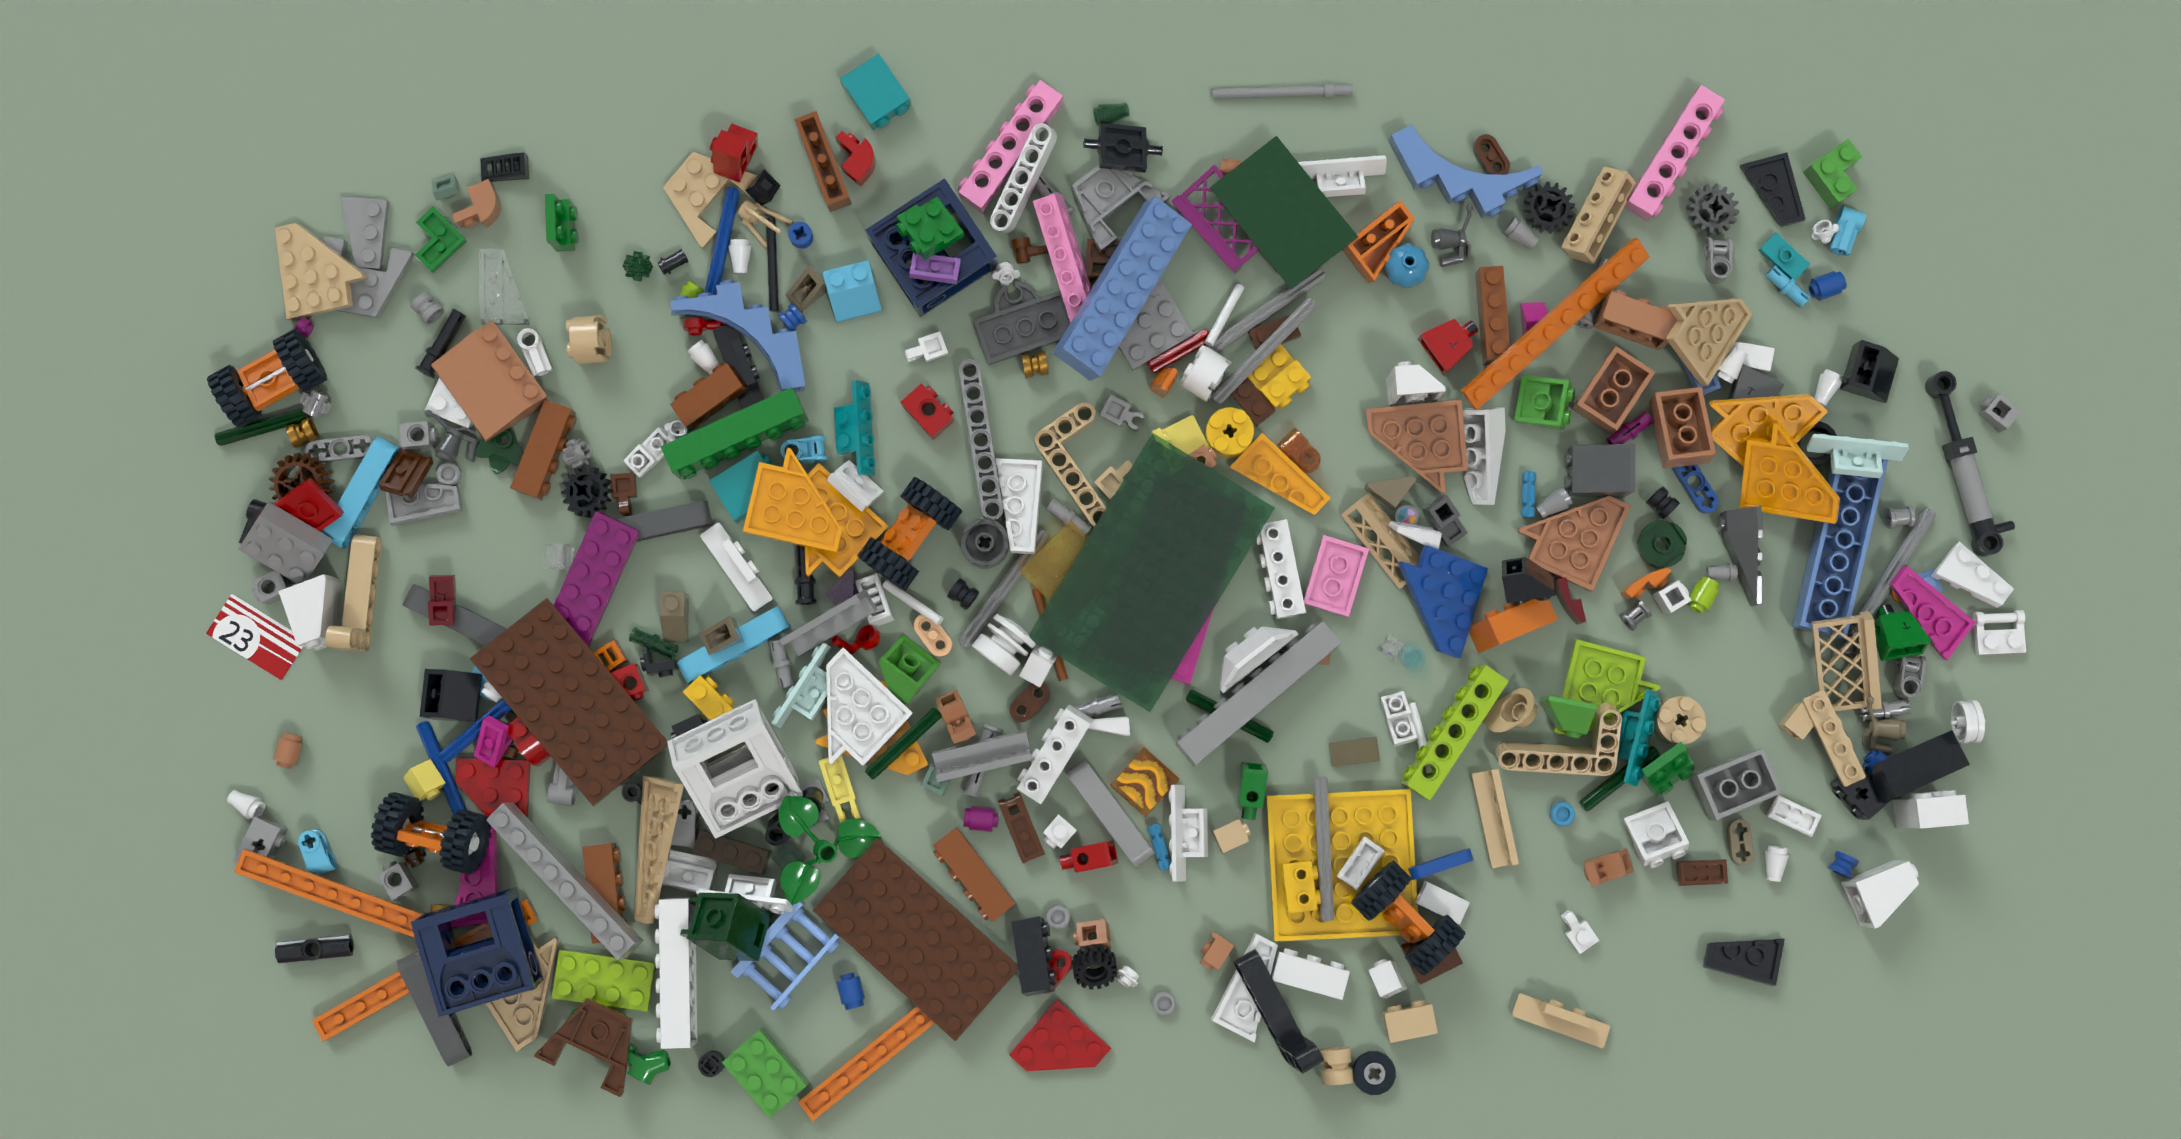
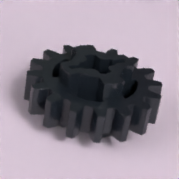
[1523,182,1575,234]
[561,465,613,518]

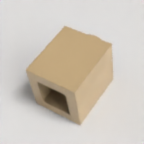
[1777,702,1814,741]
[1212,819,1251,853]

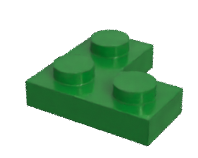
[415,206,467,273]

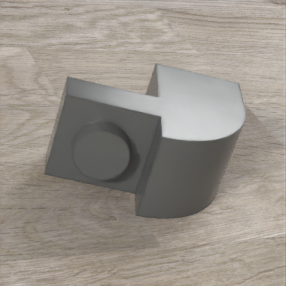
[1423,495,1468,547]

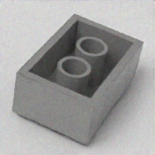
[238,502,333,584]
[1690,748,1783,820]

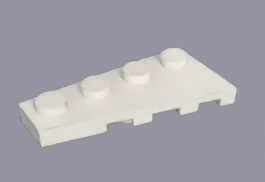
[995,458,1043,554]
[1211,933,1278,1043]

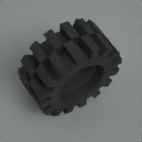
[1072,944,1117,990]

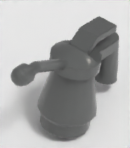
[1431,204,1473,267]
[425,410,479,463]

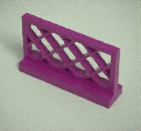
[1171,165,1259,274]

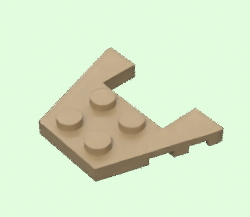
[663,152,757,250]

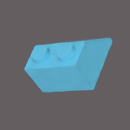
[823,260,882,322]

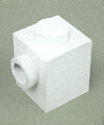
[1652,580,1692,615]
[1019,645,1058,687]
[1043,814,1077,849]
[1369,959,1407,999]

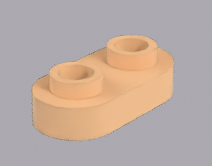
[914,614,952,657]

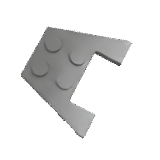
[1071,165,1170,253]
[323,236,415,318]

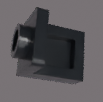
[640,650,679,678]

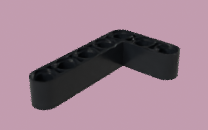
[1233,949,1324,1074]

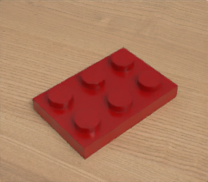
[257,477,344,531]

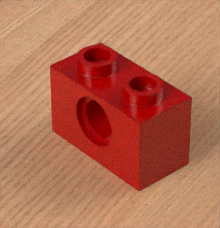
[900,383,954,440]

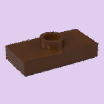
[1676,859,1728,886]

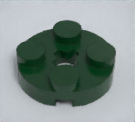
[1637,520,1687,568]

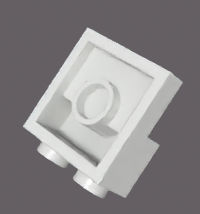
[1623,801,1690,868]

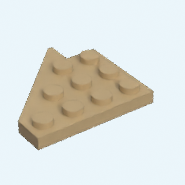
[275,223,368,320]
[1666,298,1752,386]
[483,934,559,1052]

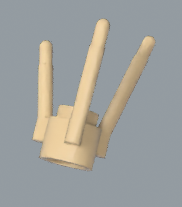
[738,200,793,248]

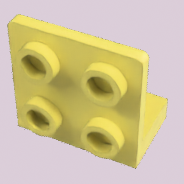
[1151,415,1209,478]

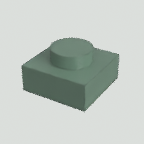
[432,174,459,201]
[921,764,951,796]

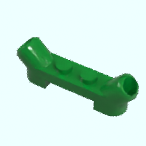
[570,1008,671,1085]

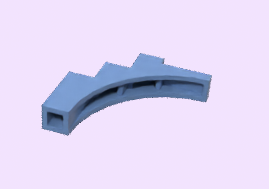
[1389,125,1543,218]
[670,280,805,392]

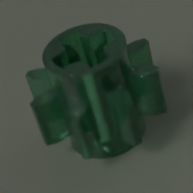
[622,251,653,281]

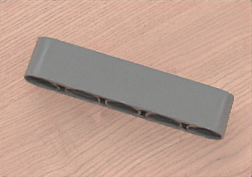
[1065,759,1155,868]

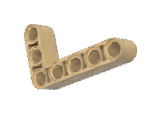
[1035,403,1111,531]
[325,535,381,652]
[1495,702,1622,776]

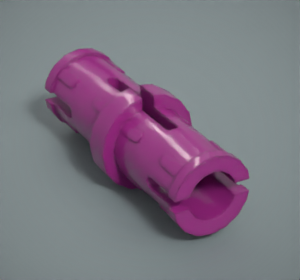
[1606,411,1654,445]

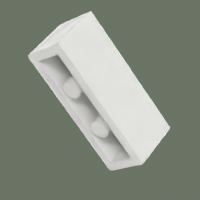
[1271,948,1350,1000]

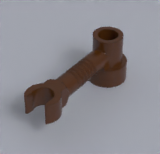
[1011,237,1049,264]

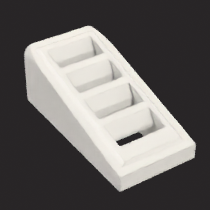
[1389,521,1442,549]
[855,573,895,628]
[1088,717,1130,736]

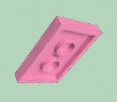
[1304,535,1369,618]

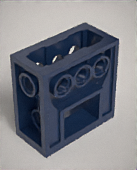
[865,178,998,317]
[410,887,544,1017]

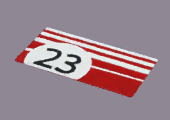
[206,594,303,680]

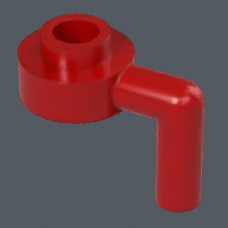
[683,318,723,336]
[831,625,880,655]

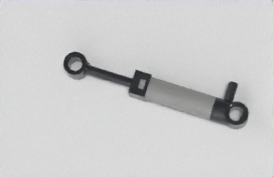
[1925,371,2015,557]

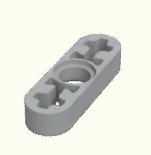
[305,435,374,463]

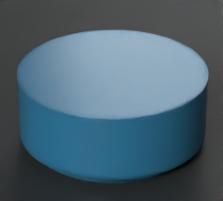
[1549,802,1575,826]

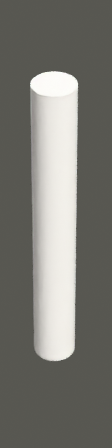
[1205,284,1245,347]
[882,580,943,626]
[1408,702,1432,774]

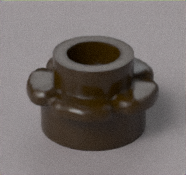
[403,847,427,868]

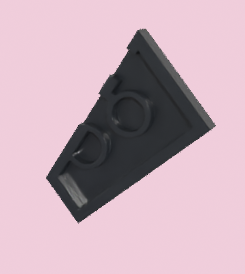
[1740,152,1806,227]
[1703,938,1785,986]

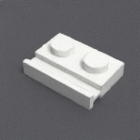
[827,460,884,512]
[662,850,718,893]

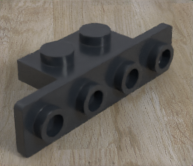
[713,324,764,409]

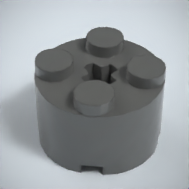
[961,519,1009,569]

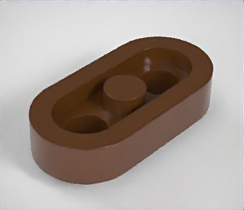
[1473,134,1510,175]
[1010,682,1050,722]

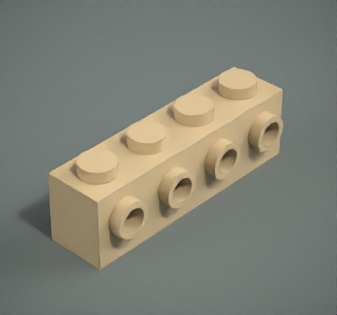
[1561,166,1637,264]

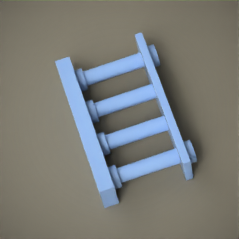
[731,901,841,1011]

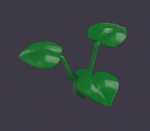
[778,796,881,905]

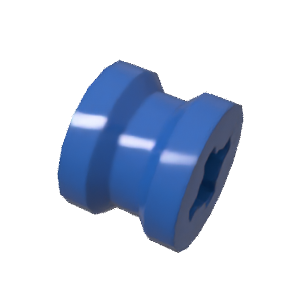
[788,221,813,249]
[778,303,807,331]
[1828,851,1859,879]

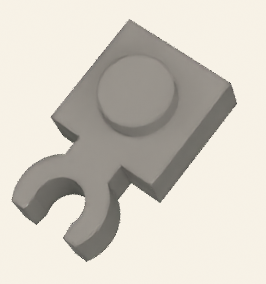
[1100,394,1144,431]

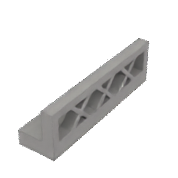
[779,589,878,656]
[932,730,1032,782]

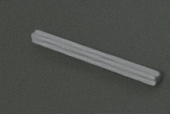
[1206,268,1326,353]
[1211,297,1317,404]
[1853,508,1936,628]
[958,529,1049,649]
[1314,776,1334,921]

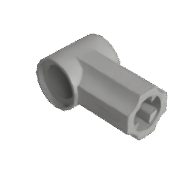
[548,763,577,806]

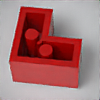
[710,123,758,183]

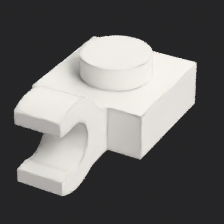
[905,331,948,362]
[1560,910,1600,954]

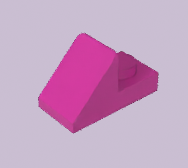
[474,715,512,767]

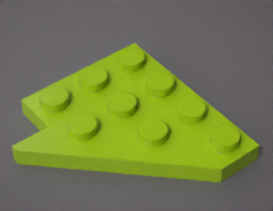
[1553,639,1661,737]

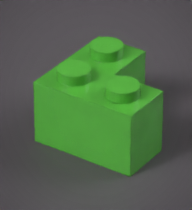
[1803,138,1862,209]

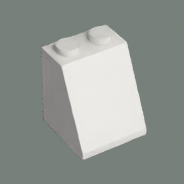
[278,574,340,651]
[1841,860,1919,929]

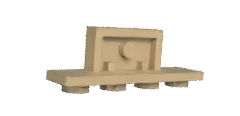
[1802,690,1866,787]
[1511,993,1610,1048]

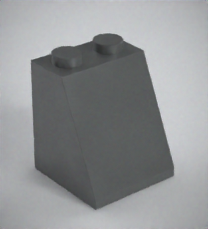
[1564,444,1635,498]

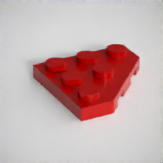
[455,758,531,818]
[1009,999,1111,1071]

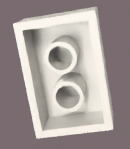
[1892,790,1969,829]

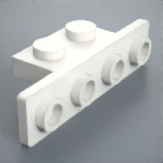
[1298,155,1387,197]
[700,523,773,612]
[1168,785,1208,882]
[696,874,793,914]

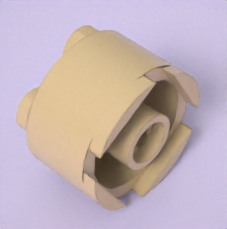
[566,315,612,365]
[1653,696,1706,745]

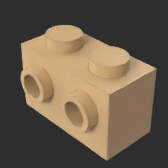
[1382,999,1438,1043]

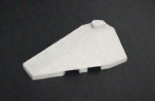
[1462,407,1506,505]

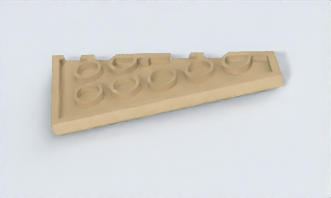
[634,776,684,924]

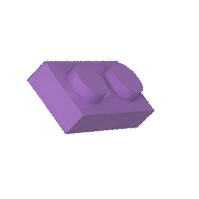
[909,253,961,284]

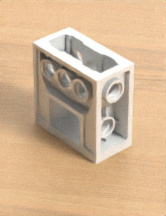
[667,699,803,839]

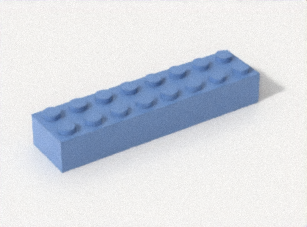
[1052,196,1192,381]
[1791,459,1888,640]

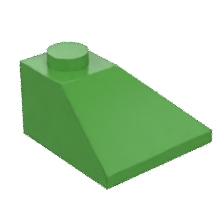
[879,634,941,705]
[1539,695,1597,739]

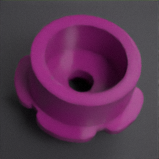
[295,316,314,338]

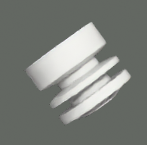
[972,614,1036,676]

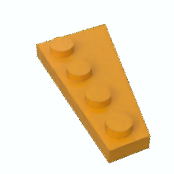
[1230,433,1331,515]

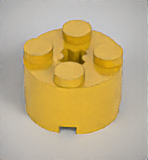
[1205,407,1254,459]

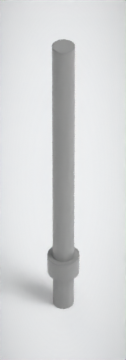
[1212,83,1353,98]

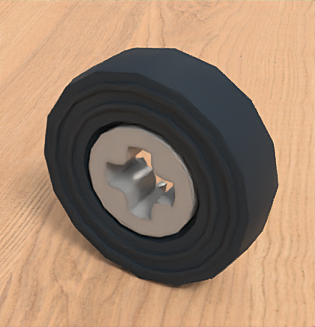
[1352,1051,1396,1095]

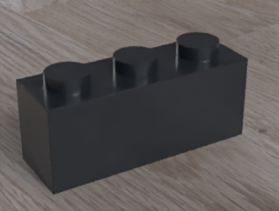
[1011,916,1058,996]

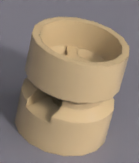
[1320,1047,1354,1085]

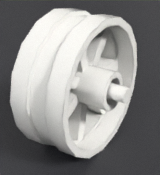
[1950,700,1985,744]

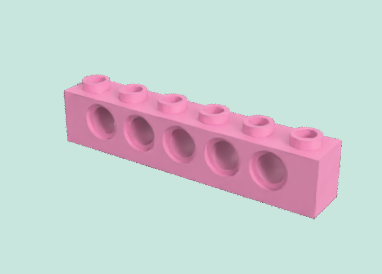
[958,80,1063,214]
[1624,85,1725,221]
[1033,193,1091,323]

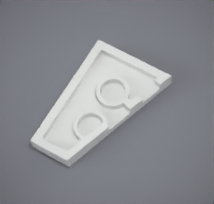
[1931,541,2014,608]

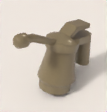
[1862,696,1906,755]

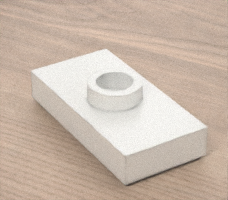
[1766,795,1822,837]
[1337,836,1385,890]

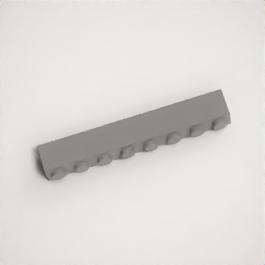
[1176,621,1342,767]
[486,802,643,960]

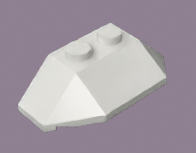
[1219,626,1298,694]

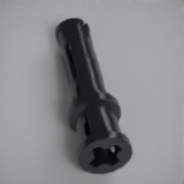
[415,309,467,379]
[794,545,817,605]

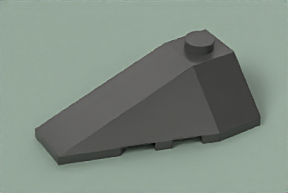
[1717,506,1763,606]

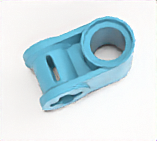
[781,436,828,463]
[298,829,337,876]

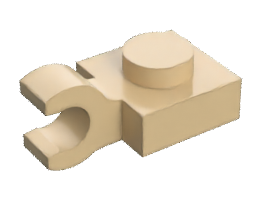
[1094,460,1135,500]

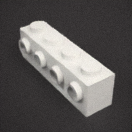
[1254,519,1306,620]
[1017,705,1093,804]

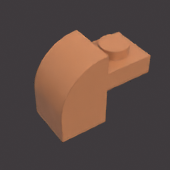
[452,179,501,228]
[935,689,976,744]
[1584,848,1634,887]

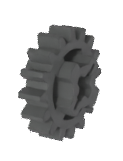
[1686,184,1740,236]

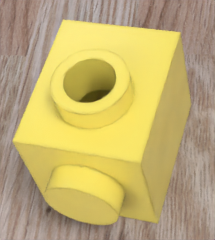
[403,759,445,801]

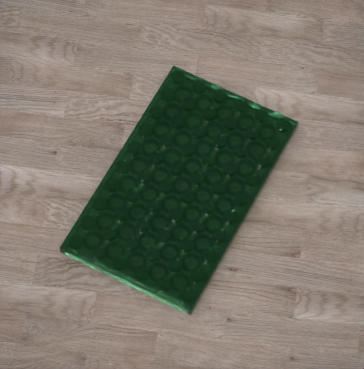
[1029,433,1275,712]

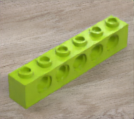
[1401,664,1509,801]

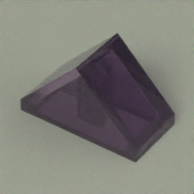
[825,569,856,605]

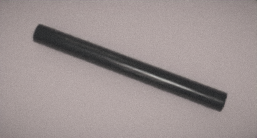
[766,217,779,312]

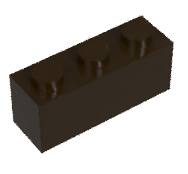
[692,829,772,875]

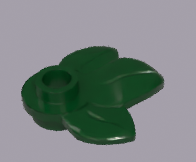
[475,428,523,474]

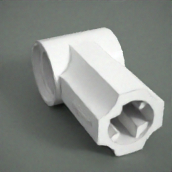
[517,328,553,377]

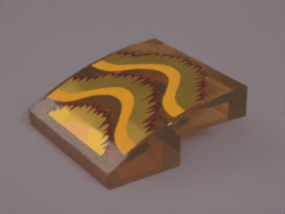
[1110,747,1180,817]

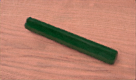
[214,408,308,446]
[1186,690,1274,743]
[865,707,942,779]
[1579,746,1660,811]

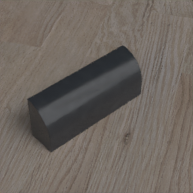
[1872,730,1970,804]

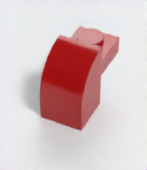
[835,130,876,187]
[507,717,551,767]

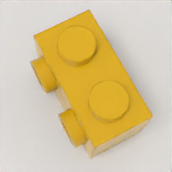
[683,675,735,720]
[1281,861,1321,913]

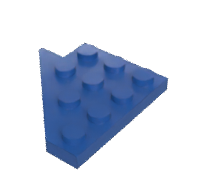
[1399,545,1488,659]

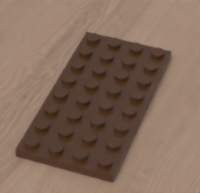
[470,598,668,807]
[813,838,1018,1041]

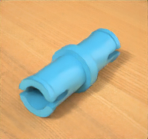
[1765,265,1811,308]

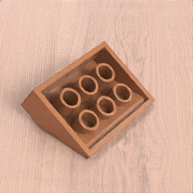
[431,321,547,442]

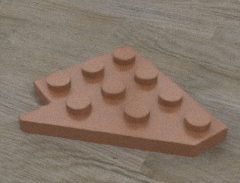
[1366,399,1468,493]
[1517,496,1631,592]

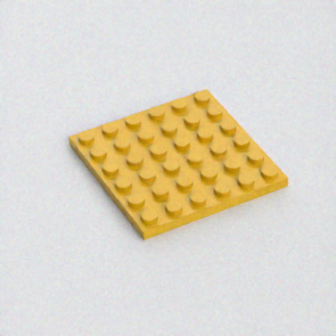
[1266,789,1418,941]

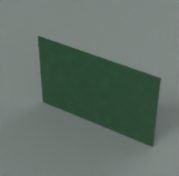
[1209,136,1358,289]

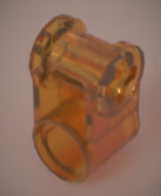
[1277,428,1321,473]

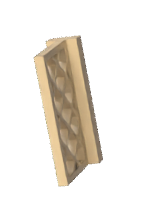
[1812,611,1882,711]

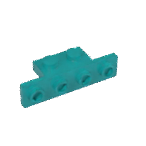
[834,380,876,476]
[1617,689,1660,787]

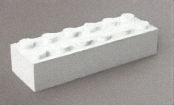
[655,897,698,1049]

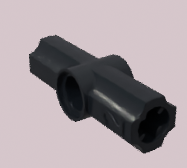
[275,935,354,963]

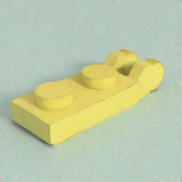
[818,755,861,823]

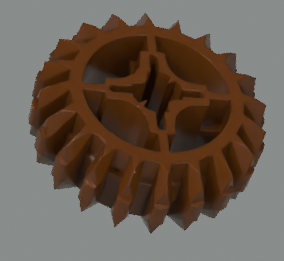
[269,453,335,500]

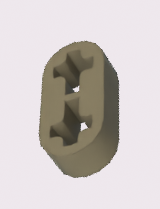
[1726,819,1754,865]

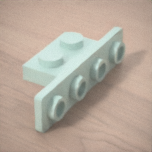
[1807,434,1909,478]
[771,642,832,728]

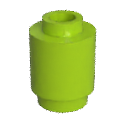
[1688,576,1720,613]

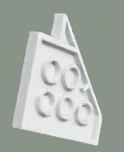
[826,648,913,766]

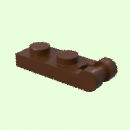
[998,792,1045,863]

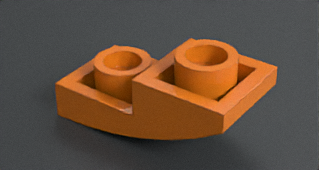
[1620,568,1671,600]

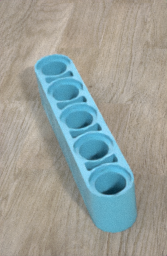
[322,436,401,549]
[676,606,791,684]

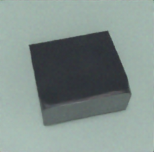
[745,169,781,206]

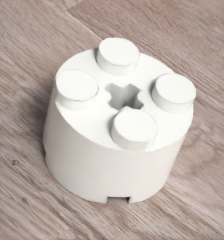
[1180,345,1232,402]

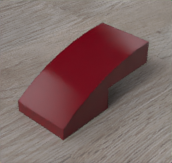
[428,575,456,626]
[1554,577,1586,624]

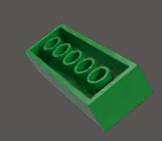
[660,387,809,480]

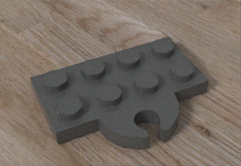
[973,282,1070,366]

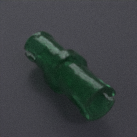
[629,627,679,659]

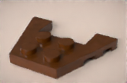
[534,998,633,1097]

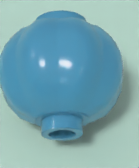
[1384,243,1429,288]

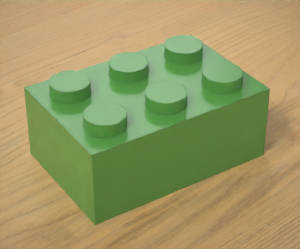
[722,1028,810,1119]

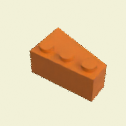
[1343,200,1415,283]
[1469,599,1558,653]

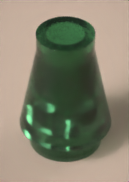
[1093,102,1130,126]

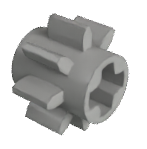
[299,388,332,418]
[562,438,592,469]

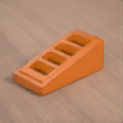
[1149,368,1178,398]
[594,640,629,672]

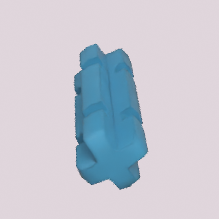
[1521,471,1536,518]
[1148,823,1171,871]

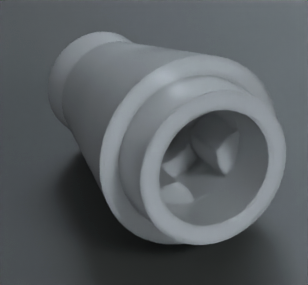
[1503,217,1539,250]
[1536,487,1573,519]

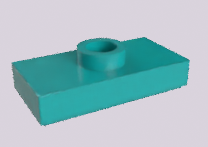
[1758,232,1810,280]

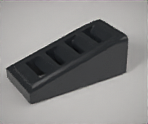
[480,152,529,182]

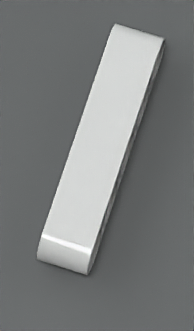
[990,123,1057,233]

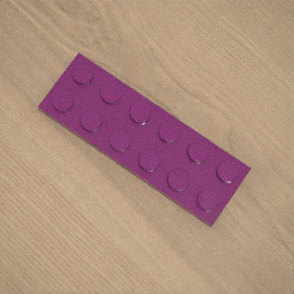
[554,511,641,647]

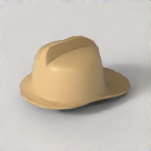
[1485,688,1539,733]

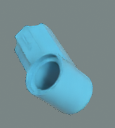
[1829,206,1866,256]

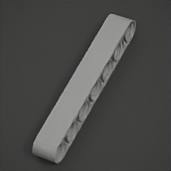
[959,359,1004,521]

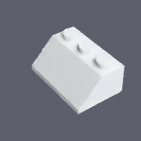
[1386,361,1446,407]

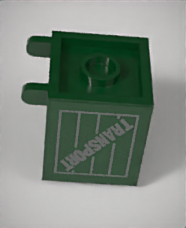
[680,893,771,961]

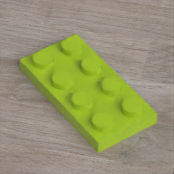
[552,949,656,1012]

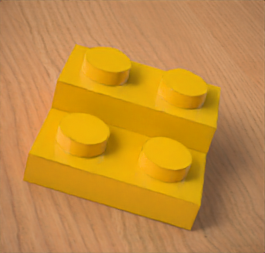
[1248,344,1312,409]

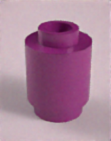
[963,806,999,832]

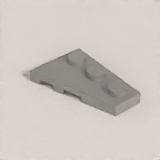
[340,196,389,271]
[385,483,462,526]

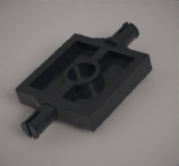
[1083,123,1163,173]

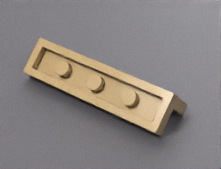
[1341,492,1420,589]
[1470,769,1519,868]

